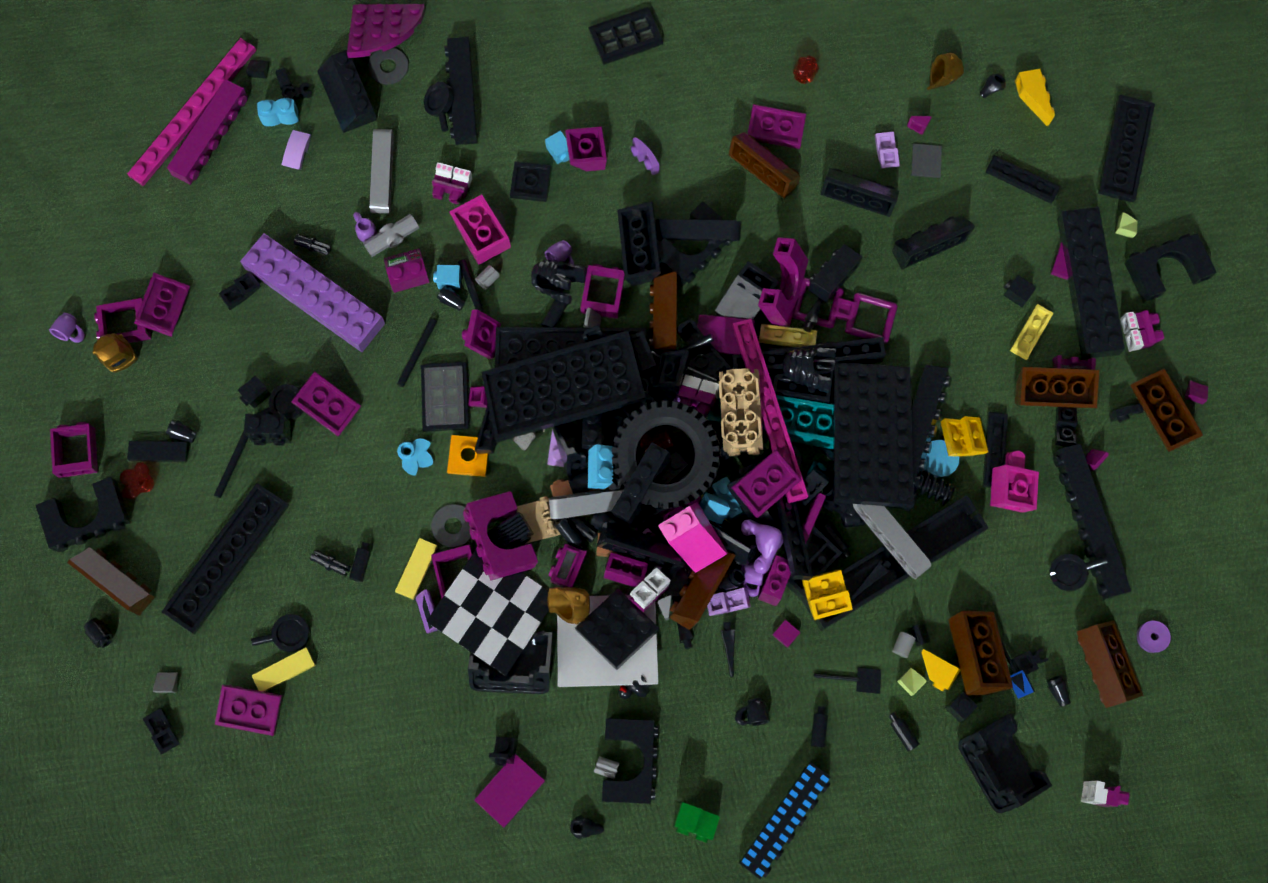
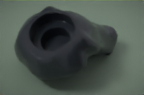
[979,74,1006,98]
[570,815,604,839]

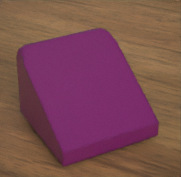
[907,116,932,135]
[1184,381,1208,405]
[468,386,488,408]
[1086,449,1109,471]

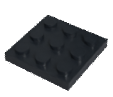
[575,589,659,670]

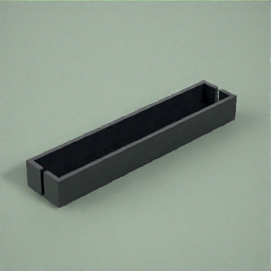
[800,495,989,632]

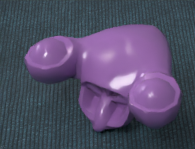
[741,519,783,574]

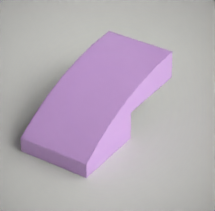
[281,130,311,170]
[875,132,900,169]
[707,588,751,616]

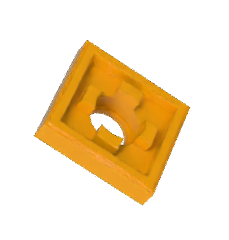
[447,435,488,477]

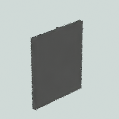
[911,143,942,178]

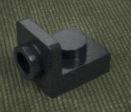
[489,737,518,766]

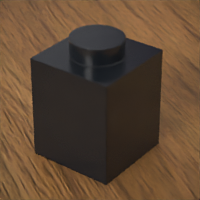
[1003,275,1037,307]
[238,375,271,409]
[945,692,978,722]

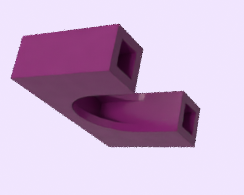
[758,238,809,327]
[463,491,538,581]

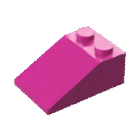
[449,195,511,265]
[658,502,728,573]

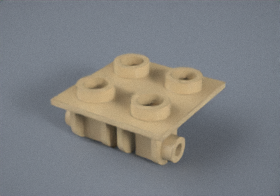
[517,497,561,544]

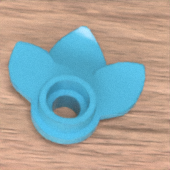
[397,438,433,476]

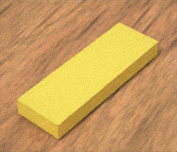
[1010,304,1054,360]
[759,324,817,347]
[395,538,438,600]
[252,648,316,692]

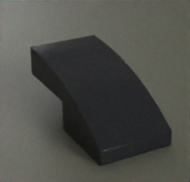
[219,272,261,310]
[143,708,180,755]

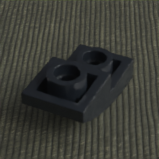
[1055,407,1078,447]

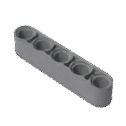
[370,129,394,213]
[549,486,625,519]
[853,504,931,579]

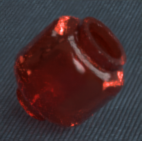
[793,55,819,84]

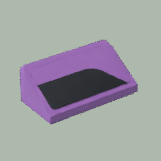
[416,589,438,633]

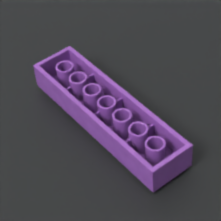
[240,233,385,352]

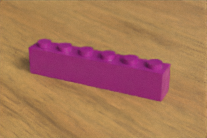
[167,79,248,185]

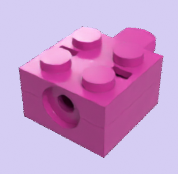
[990,451,1039,513]

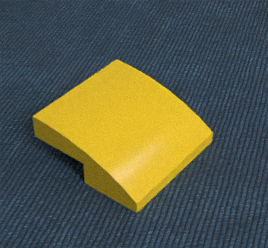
[940,416,988,456]
[802,569,853,620]

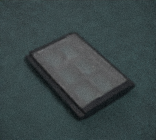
[588,7,663,65]
[421,362,469,432]

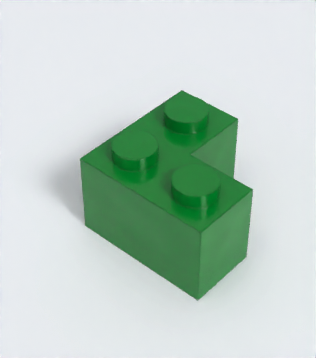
[673,802,720,843]

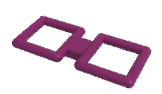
[792,277,898,344]

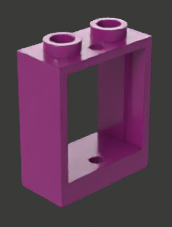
[581,264,625,319]
[94,298,151,343]
[50,422,98,478]
[431,545,473,598]
[758,555,791,606]

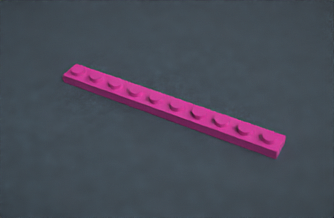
[127,38,256,186]
[732,319,808,503]

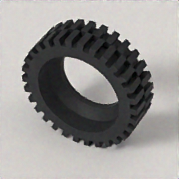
[612,401,721,509]

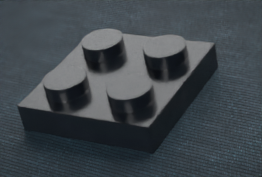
[510,161,551,202]

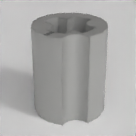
[475,265,500,290]
[892,632,916,658]
[594,756,619,779]

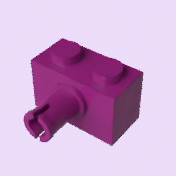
[603,553,648,587]

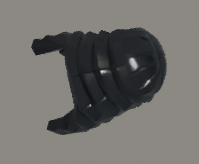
[531,260,587,304]
[782,348,836,393]

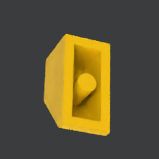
[921,649,960,691]

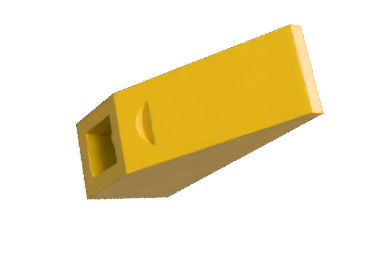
[1015,69,1055,126]

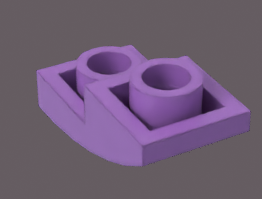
[631,138,660,175]

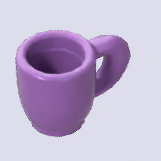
[353,212,377,242]
[545,240,574,265]
[49,313,85,343]
[741,563,765,597]

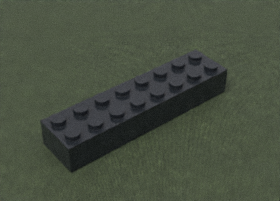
[1057,207,1125,360]

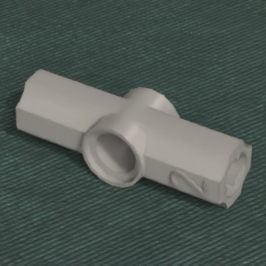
[363,214,419,257]

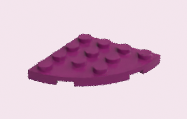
[347,4,425,58]

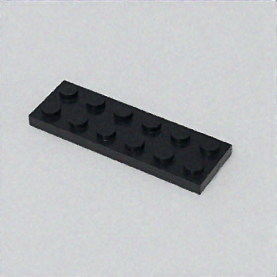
[1098,95,1155,203]

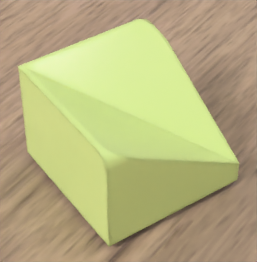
[1115,212,1138,238]
[897,668,927,696]

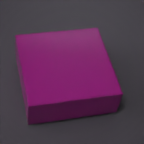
[773,619,801,648]

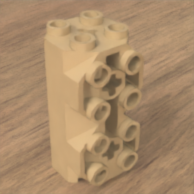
[719,368,764,456]

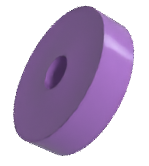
[1137,621,1171,653]

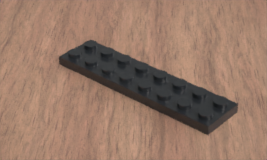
[161,483,290,635]

